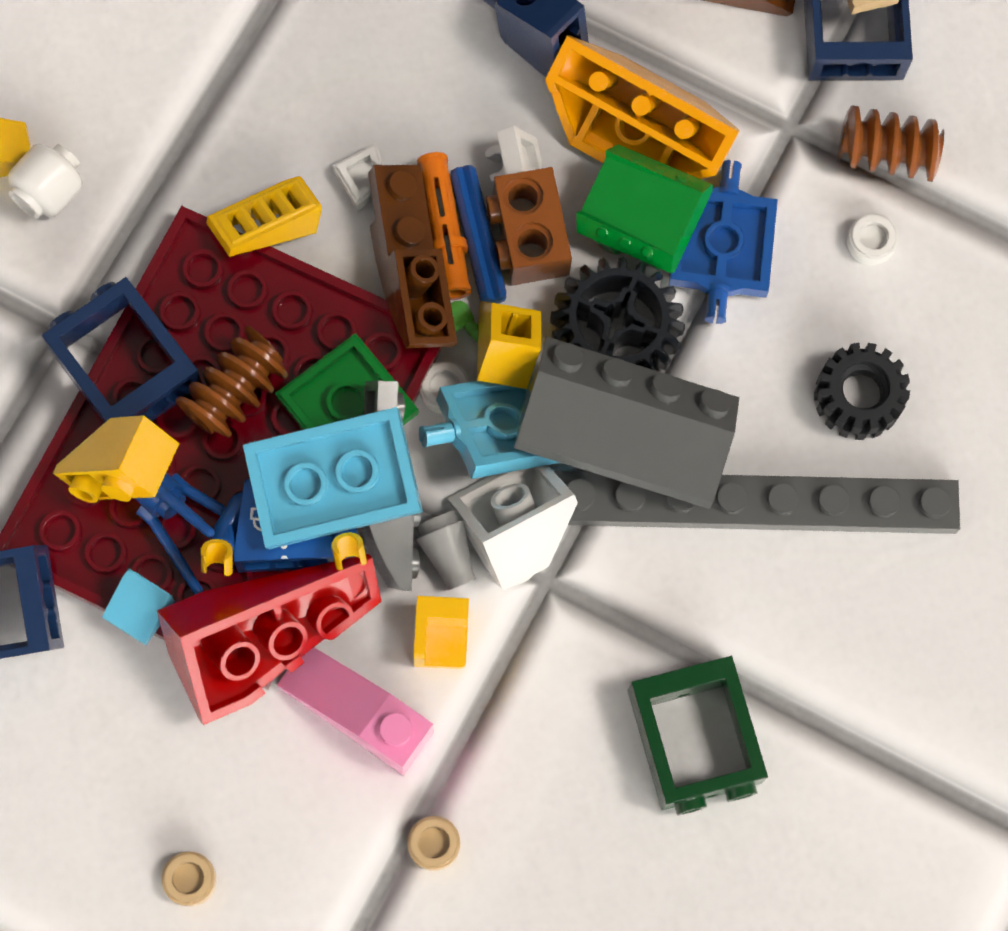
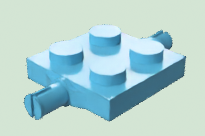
[419,381,560,479]

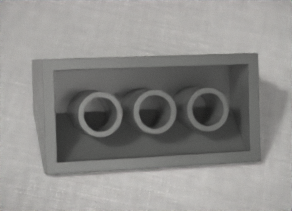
[514,336,740,509]

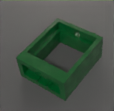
[627,655,768,816]

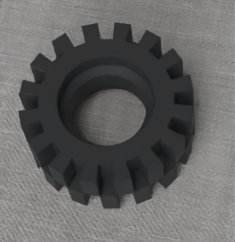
[814,343,910,440]

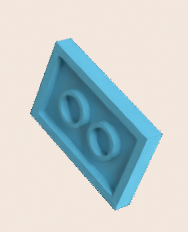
[243,407,423,549]

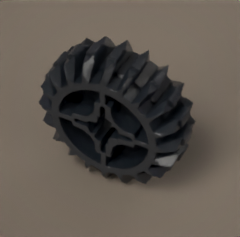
[550,256,685,370]

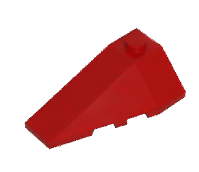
[157,554,382,725]

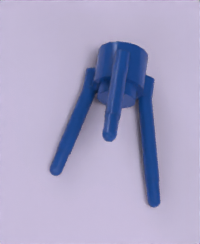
[134,472,225,595]

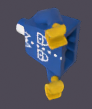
[201,479,367,576]

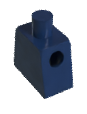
[483,0,589,77]

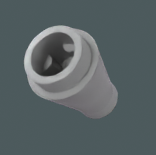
[416,510,476,590]

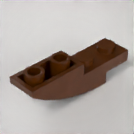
[368,165,457,348]

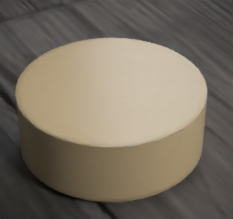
[407,816,460,871]
[162,851,217,907]

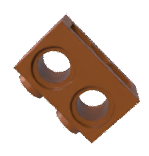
[486,167,572,286]

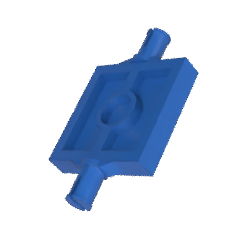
[668,160,778,324]

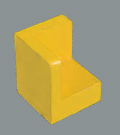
[414,596,469,669]

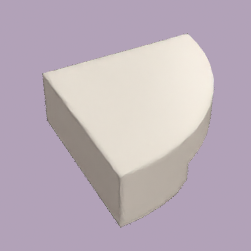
[333,143,382,211]

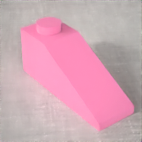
[277,647,434,776]

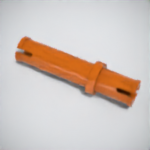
[417,152,472,300]

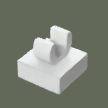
[485,125,543,182]

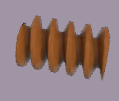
[837,105,945,182]
[176,326,288,438]

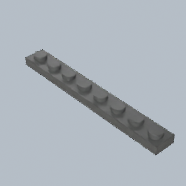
[554,471,960,534]

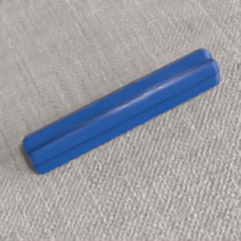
[450,165,507,304]

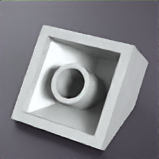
[447,465,578,591]

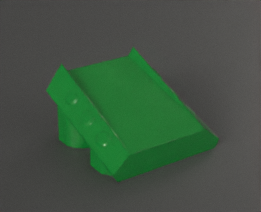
[576,144,713,274]

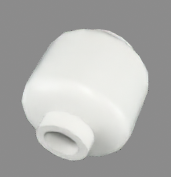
[7,144,82,219]

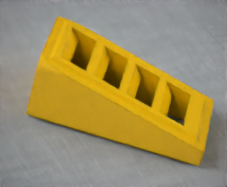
[206,176,322,257]

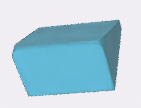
[102,568,176,646]

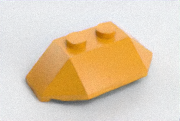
[545,35,740,179]

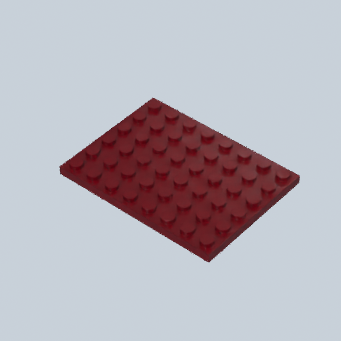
[0,205,443,690]

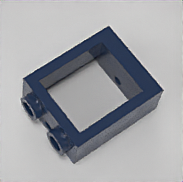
[804,0,913,81]
[41,277,202,423]
[0,545,64,659]

